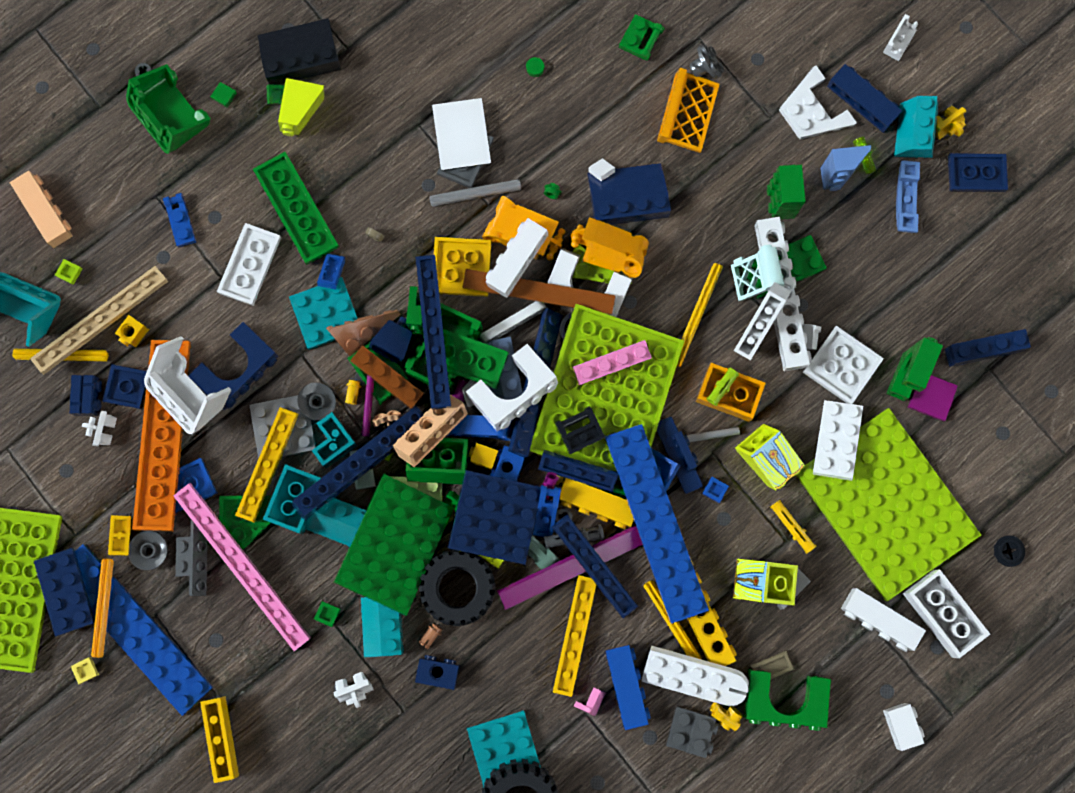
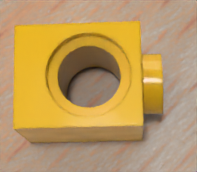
[115,315,149,348]
[468,443,498,471]

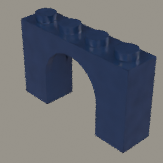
[188,322,279,410]

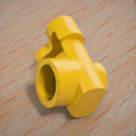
[710,702,743,731]

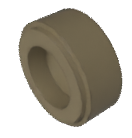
[365,227,385,242]

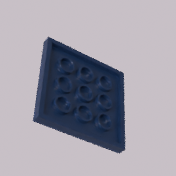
[448,470,541,564]

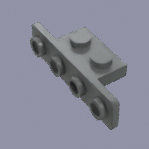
[175,519,207,596]

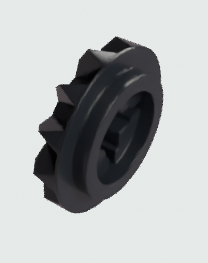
[993,536,1025,567]

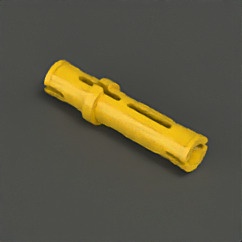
[770,500,816,554]

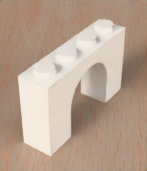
[548,248,633,317]
[466,344,558,432]

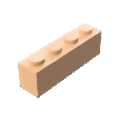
[9,171,73,248]

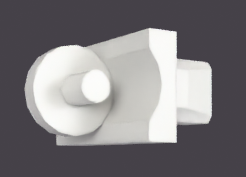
[82,411,117,447]
[334,672,373,708]

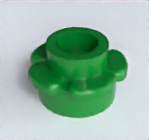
[544,183,562,200]

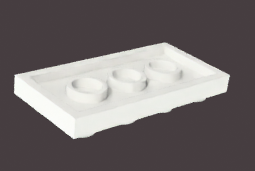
[217,223,281,306]
[813,400,863,481]

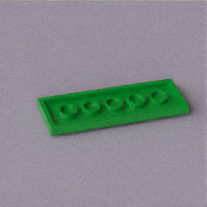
[253,152,339,265]

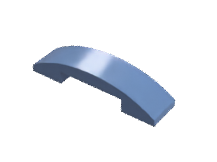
[896,160,920,233]

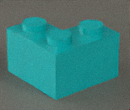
[312,412,358,469]

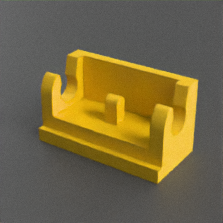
[108,515,131,556]

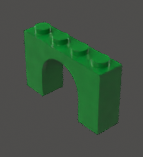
[886,337,943,401]
[744,669,831,731]

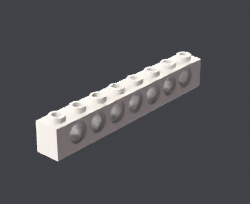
[755,217,811,372]

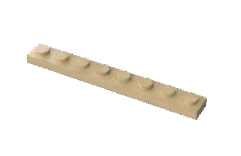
[30,266,168,375]

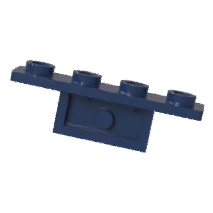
[656,417,703,494]

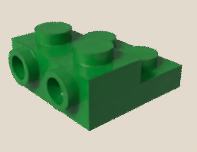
[406,286,424,336]

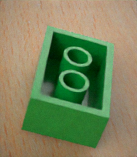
[767,164,805,219]
[406,438,469,484]

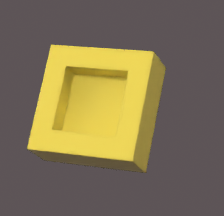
[71,657,99,684]

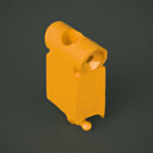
[482,196,565,261]
[571,217,649,278]

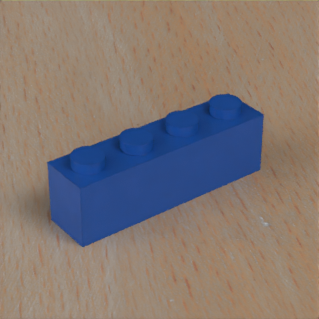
[605,645,651,730]

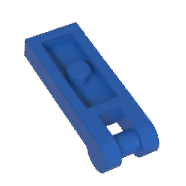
[163,193,196,248]
[533,485,561,537]

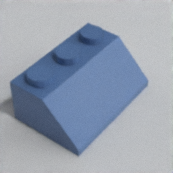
[820,145,871,191]

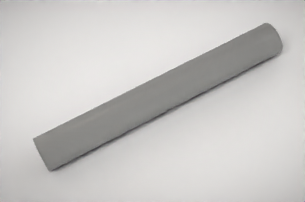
[687,427,740,442]

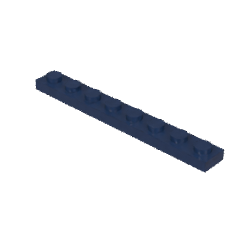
[416,255,452,410]
[508,308,563,458]

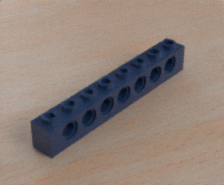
[292,406,424,521]

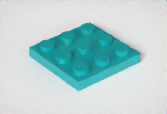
[289,277,358,350]
[467,710,541,787]

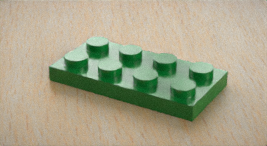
[742,235,827,299]
[424,329,509,389]

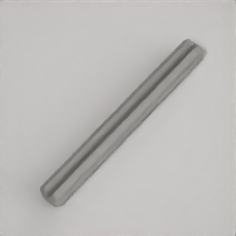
[430,179,521,206]

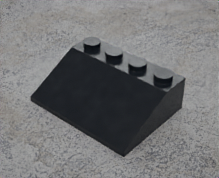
[258,18,341,85]

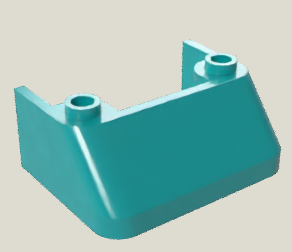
[0,272,61,347]

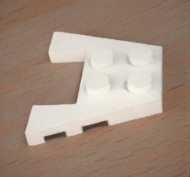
[779,66,857,140]

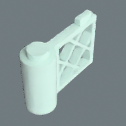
[731,244,784,301]

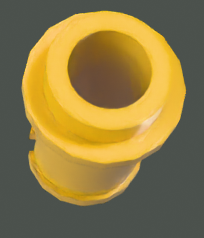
[345,380,361,405]

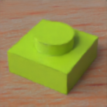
[55,259,82,285]

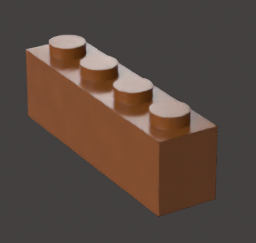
[350,345,424,409]

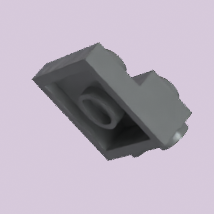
[666,706,719,758]

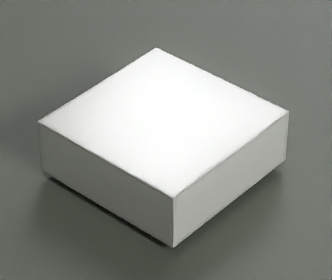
[589,158,615,181]

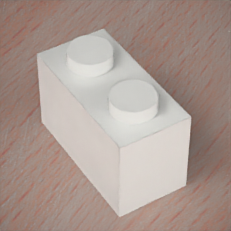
[883,703,925,751]

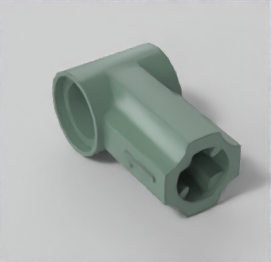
[528,535,560,570]

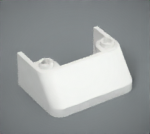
[144,336,231,434]

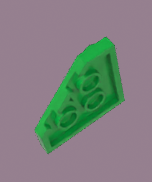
[218,495,272,555]

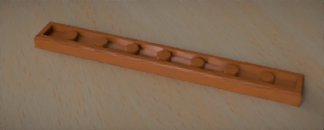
[462,269,616,315]

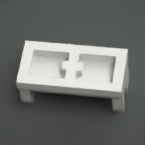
[883,14,918,61]

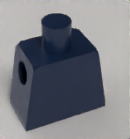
[368,317,412,366]

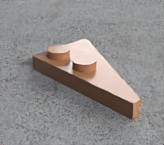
[326,310,401,356]

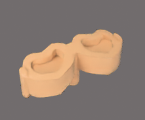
[372,410,402,427]

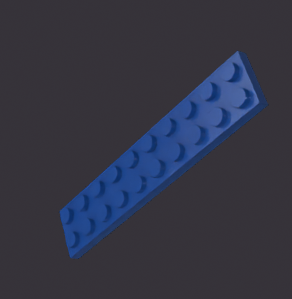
[605,424,709,624]
[75,544,214,716]

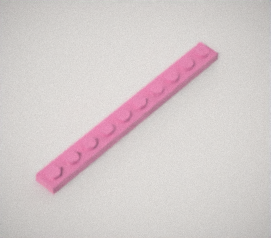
[173,483,311,651]

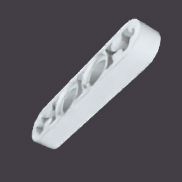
[479,302,547,343]

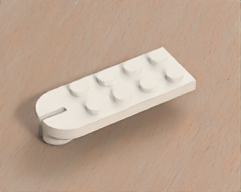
[641,646,748,706]

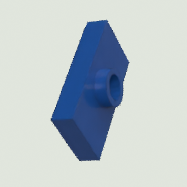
[317,254,345,289]

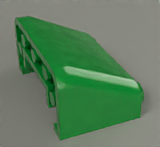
[126,64,210,154]

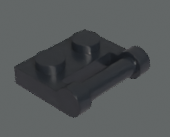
[554,406,605,454]

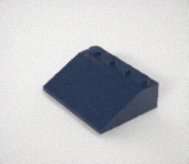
[587,163,671,225]

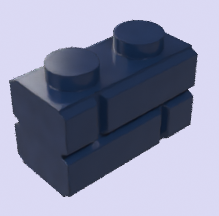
[69,375,102,416]

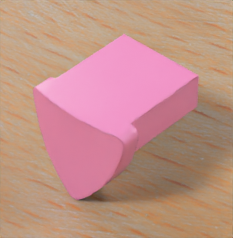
[574,688,606,716]

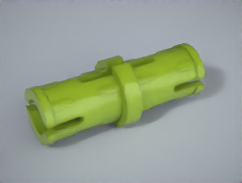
[706,368,739,406]

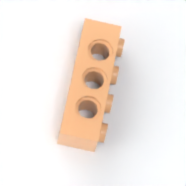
[393,394,468,467]

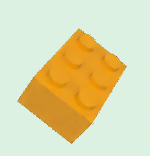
[695,363,766,422]

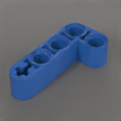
[446,415,515,441]

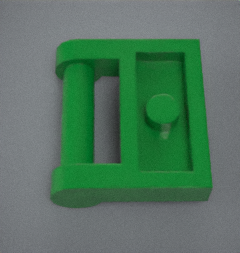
[619,14,665,60]

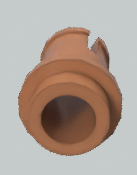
[419,623,442,649]

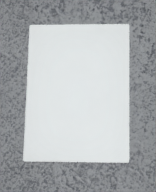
[432,98,491,170]

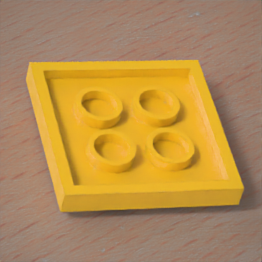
[434,237,491,297]

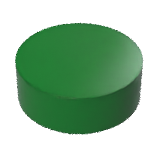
[526,57,544,77]

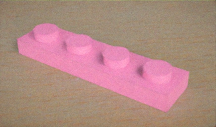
[572,340,652,385]

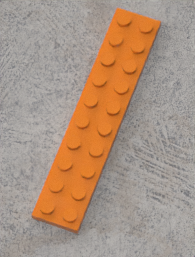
[132,340,191,531]

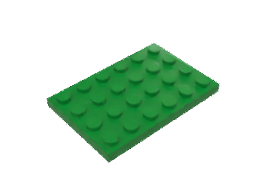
[333,474,454,616]

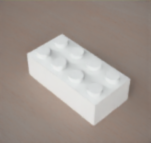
[903,569,990,658]

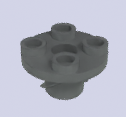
[690,44,725,79]

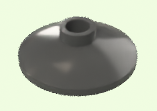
[297,383,336,421]
[129,531,168,570]

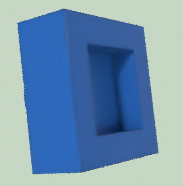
[702,477,729,503]

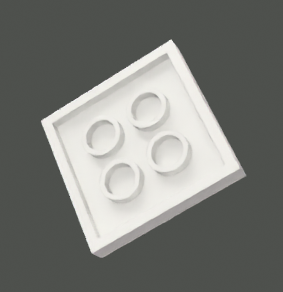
[803,326,884,404]

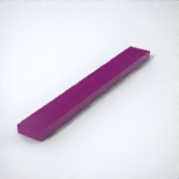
[497,525,643,610]

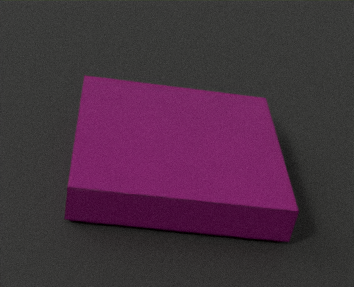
[907,375,958,422]

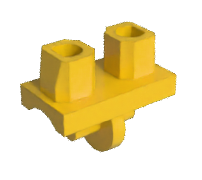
[935,106,966,140]

